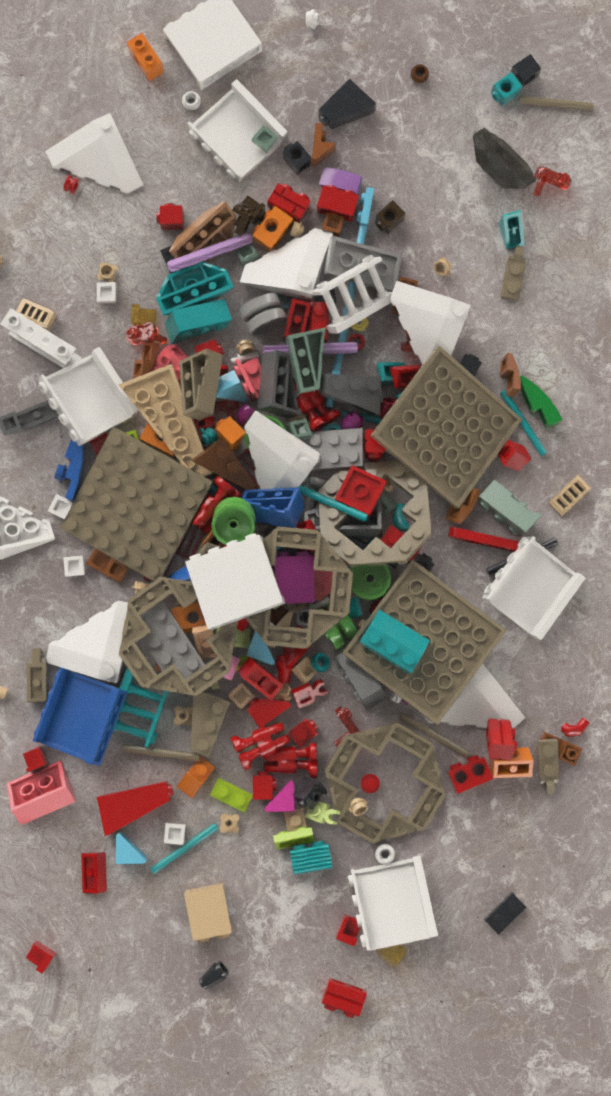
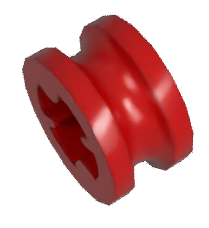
[63,175,79,194]
[348,333,365,352]

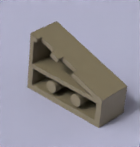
[179,349,223,420]
[190,691,231,757]

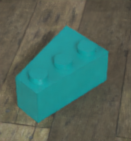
[164,299,232,345]

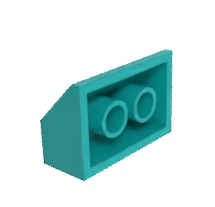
[359,609,430,674]

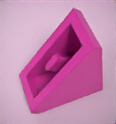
[264,779,295,812]

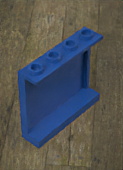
[33,667,127,766]

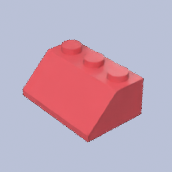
[7,760,76,825]

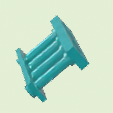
[112,667,169,747]

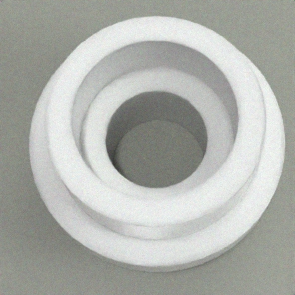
[306,9,320,29]
[182,91,201,110]
[375,844,395,864]

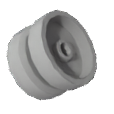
[239,293,287,337]

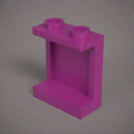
[274,551,315,604]

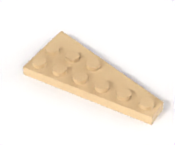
[118,364,213,476]

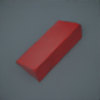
[390,364,422,389]
[81,852,107,894]

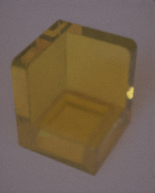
[131,304,157,329]
[376,944,407,969]

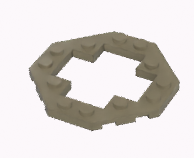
[318,460,431,567]
[245,527,353,649]
[119,577,238,696]
[325,722,446,843]

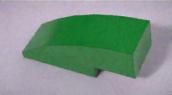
[520,375,563,429]

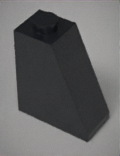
[318,78,376,129]

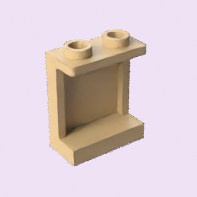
[184,883,233,943]

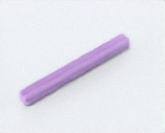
[167,233,253,272]
[263,342,358,354]

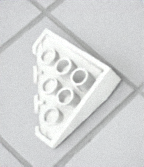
[45,113,144,194]
[240,228,333,302]
[390,281,471,367]
[245,410,320,489]
[0,496,55,560]
[46,600,128,683]
[423,664,525,728]

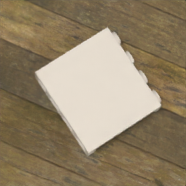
[163,0,262,90]
[188,79,288,182]
[38,347,139,446]
[185,533,285,630]
[482,536,585,640]
[348,856,438,951]

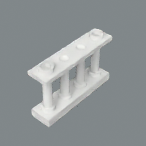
[311,255,392,334]
[0,308,83,369]

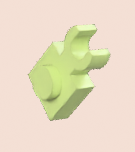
[305,801,340,825]

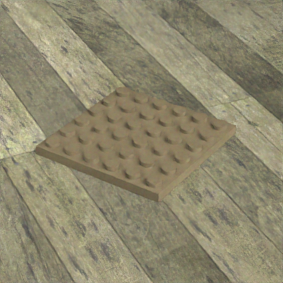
[371,346,522,509]
[60,427,214,581]
[342,559,507,725]

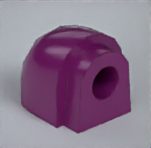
[237,404,255,428]
[340,409,365,430]

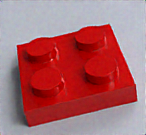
[335,465,387,517]

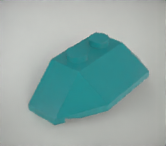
[156,262,234,316]

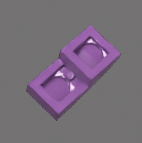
[319,167,362,195]

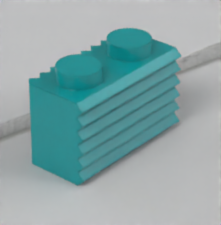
[290,840,333,875]

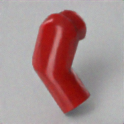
[561,717,590,737]

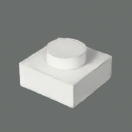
[97,282,117,303]
[48,494,73,519]
[63,556,85,577]
[164,823,186,845]

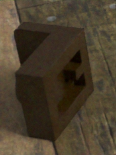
[242,195,266,225]
[232,203,254,236]

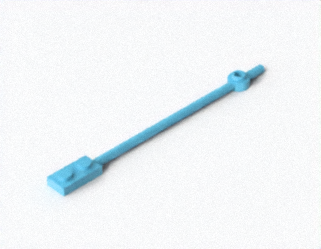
[326,187,374,409]

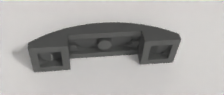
[0,400,59,436]

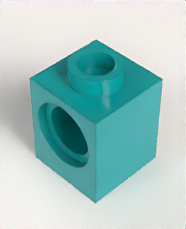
[491,72,522,106]

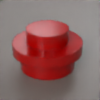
[360,774,380,793]

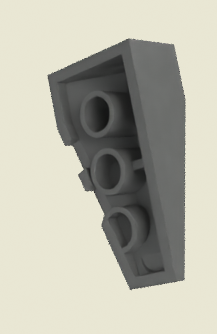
[304,496,382,538]

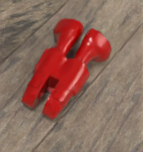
[294,383,341,432]
[192,476,243,533]
[230,723,291,771]
[263,743,318,778]

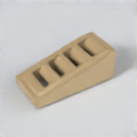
[16,298,57,331]
[549,475,591,516]

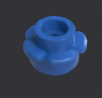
[54,464,68,482]

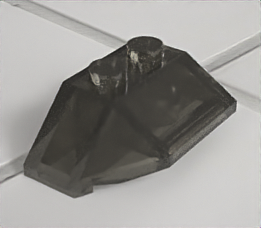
[473,128,537,189]

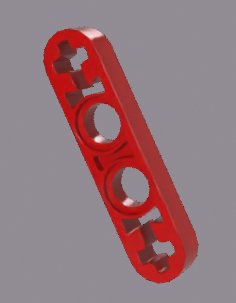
[448,527,519,552]

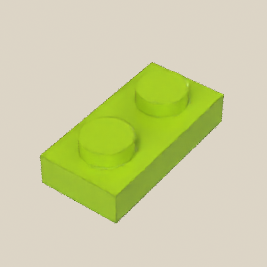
[210,777,253,813]
[273,827,315,850]

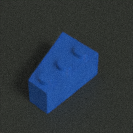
[242,487,305,528]

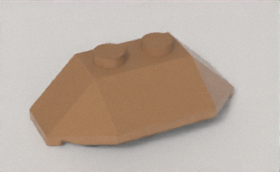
[169,201,237,266]

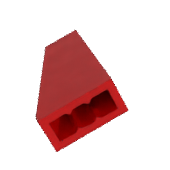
[97,780,174,836]

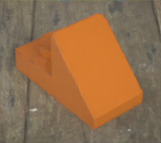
[177,756,215,798]

